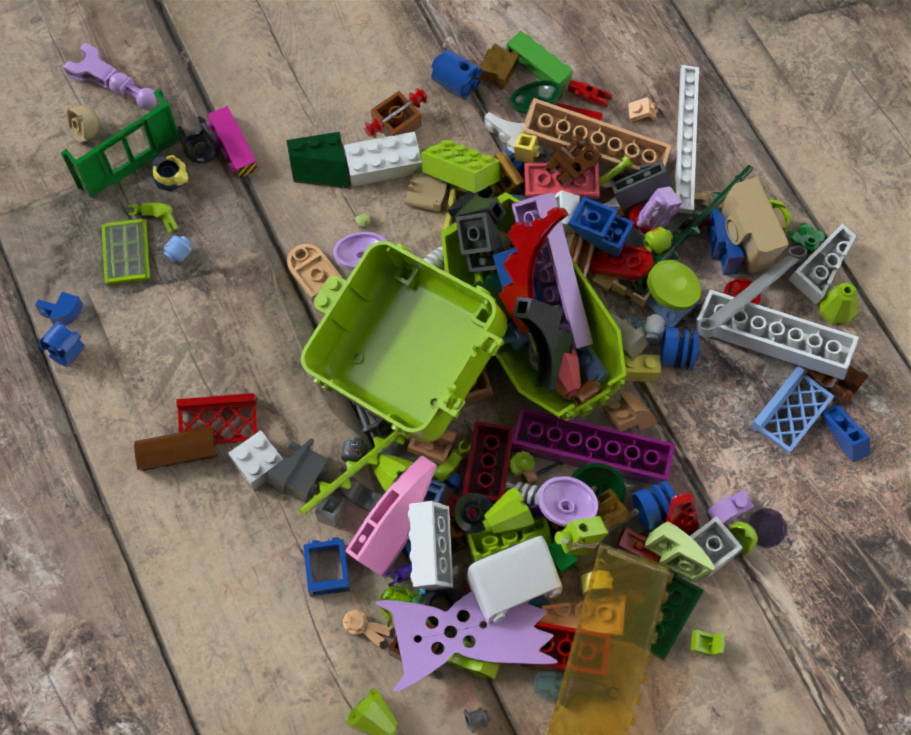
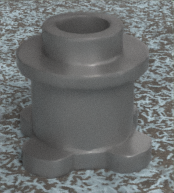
[463,706,490,734]

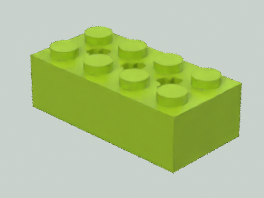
[421,140,500,193]

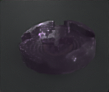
[747,508,788,548]

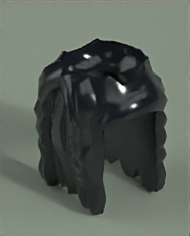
[178,116,219,164]

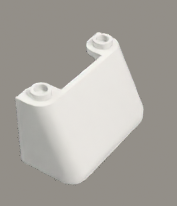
[466,536,563,623]

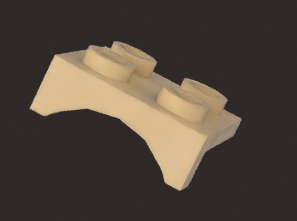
[405,171,448,212]

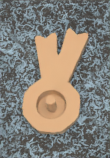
[342,609,392,647]

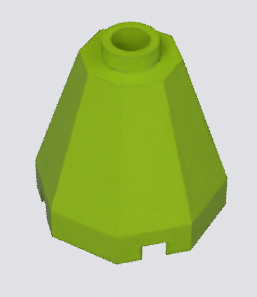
[819,283,859,325]
[371,453,413,493]
[482,487,535,535]
[344,687,398,735]

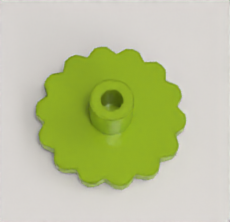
[508,451,535,478]

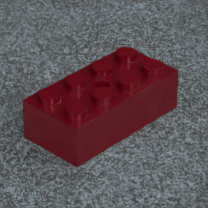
[463,421,514,505]

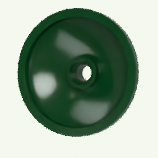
[510,80,563,115]
[571,462,626,504]

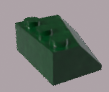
[286,131,350,189]

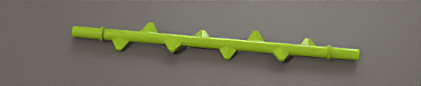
[299,431,405,516]

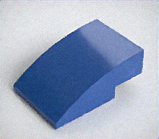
[568,197,634,257]
[707,209,744,275]

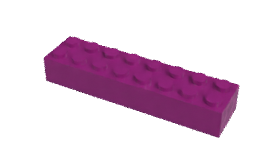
[511,407,675,485]

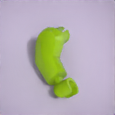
[128,202,179,233]
[432,440,471,482]

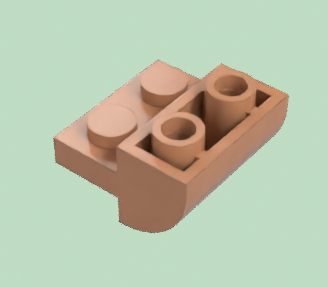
[407,428,459,465]

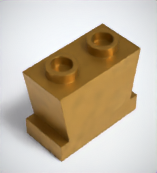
[478,43,520,90]

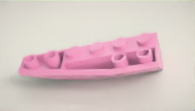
[345,455,437,577]

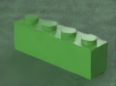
[506,31,573,89]

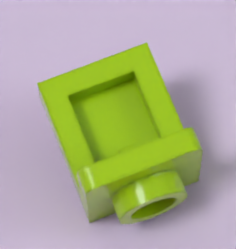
[691,630,725,656]

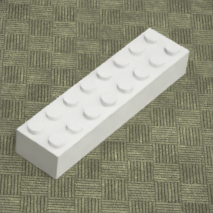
[696,290,859,380]

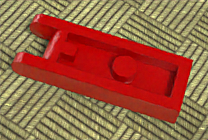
[616,527,663,569]

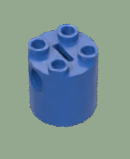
[431,49,482,100]

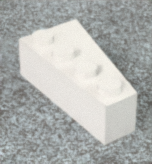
[788,224,856,304]

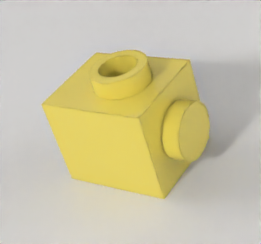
[514,132,540,163]

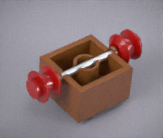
[364,88,427,138]

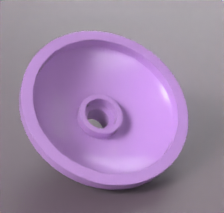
[333,232,387,270]
[538,476,598,527]

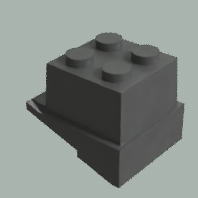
[267,438,328,502]

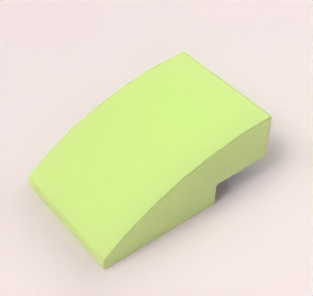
[644,521,714,582]

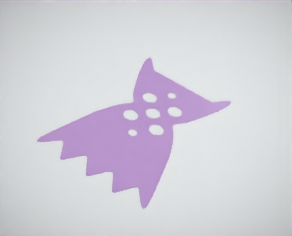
[375,591,558,691]

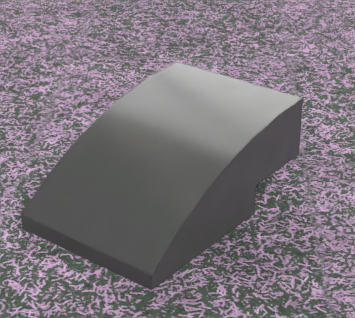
[456,212,505,272]

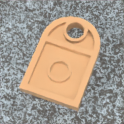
[287,244,343,300]

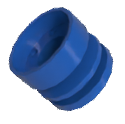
[660,326,700,371]
[632,481,676,532]

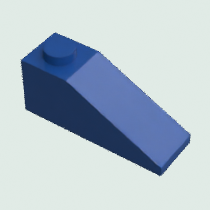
[821,404,870,462]

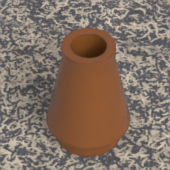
[573,379,602,405]

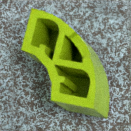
[442,637,500,679]

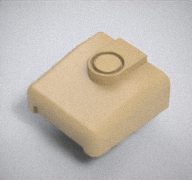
[721,177,789,273]

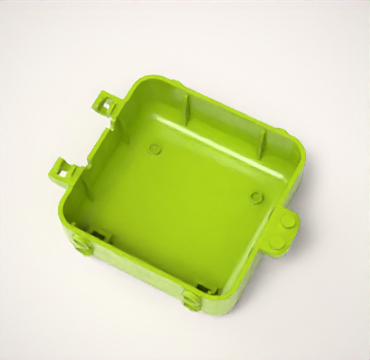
[301,241,508,442]

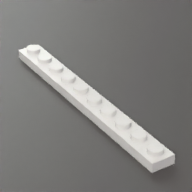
[675,65,699,214]

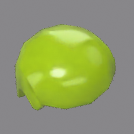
[729,522,758,554]

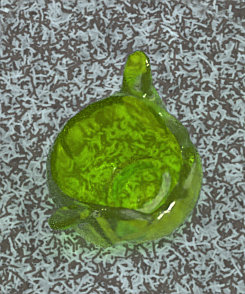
[379,585,420,627]

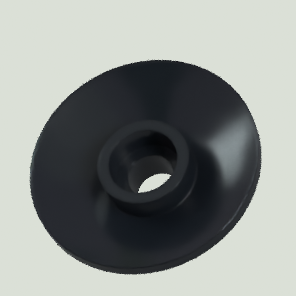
[454,493,493,533]

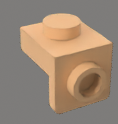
[628,97,658,122]

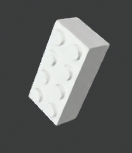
[344,132,422,187]
[408,501,453,590]

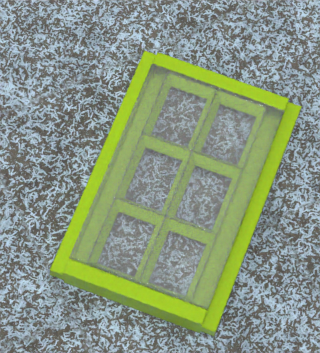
[102,219,150,285]

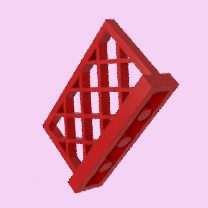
[176,393,258,444]

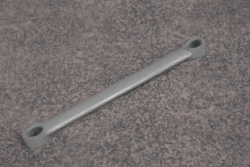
[698,246,807,338]

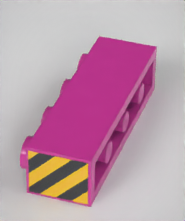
[207,106,258,179]

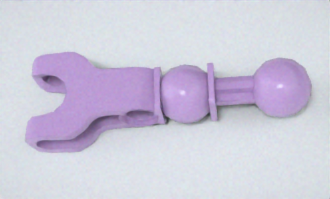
[63,43,157,110]

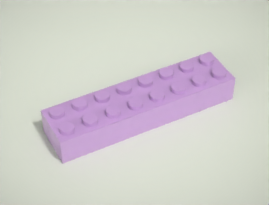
[512,192,593,350]

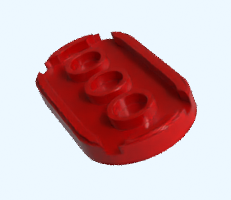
[588,244,654,281]

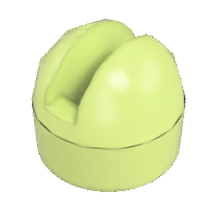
[355,212,370,227]

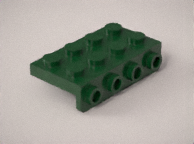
[623,565,704,661]

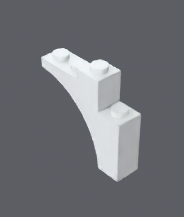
[484,112,554,156]

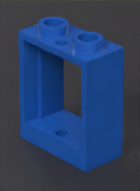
[303,537,350,597]

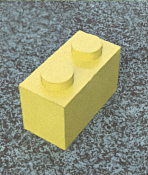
[624,355,661,381]

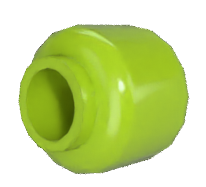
[643,227,673,254]

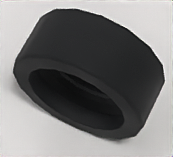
[425,588,463,628]

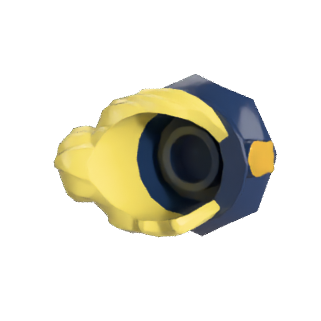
[151,155,188,192]

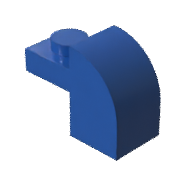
[35,292,83,325]

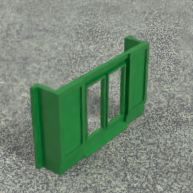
[60,88,179,198]

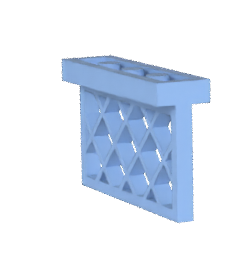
[749,366,834,454]

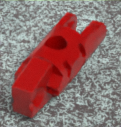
[568,80,613,108]

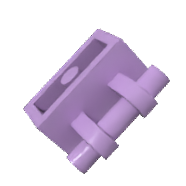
[637,186,682,230]

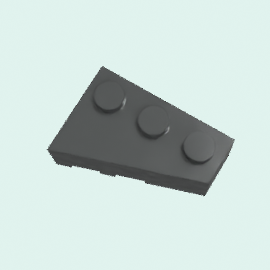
[610,161,674,210]

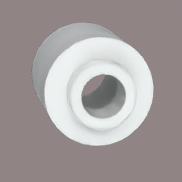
[644,314,666,344]

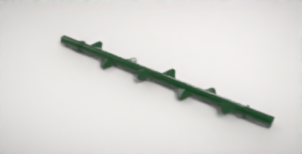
[636,165,753,286]

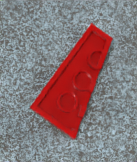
[666,492,700,536]

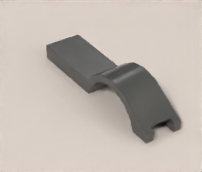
[331,467,383,512]

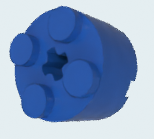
[38,321,85,366]

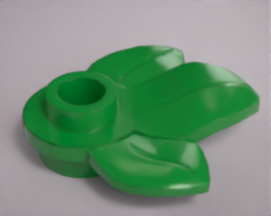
[788,222,825,253]

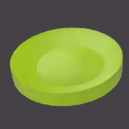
[647,260,701,311]

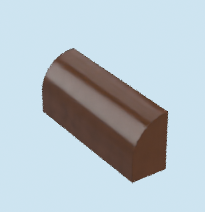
[134,426,219,471]

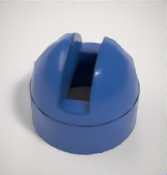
[445,474,463,491]

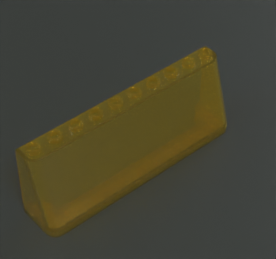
[547,543,674,735]

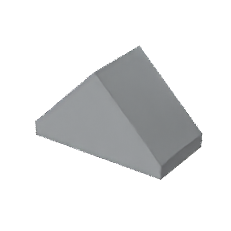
[315,494,347,528]

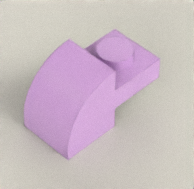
[707,490,754,525]

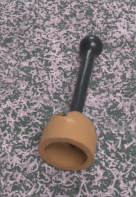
[521,462,564,486]

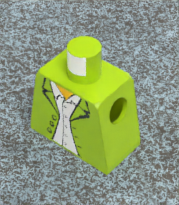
[555,516,608,556]

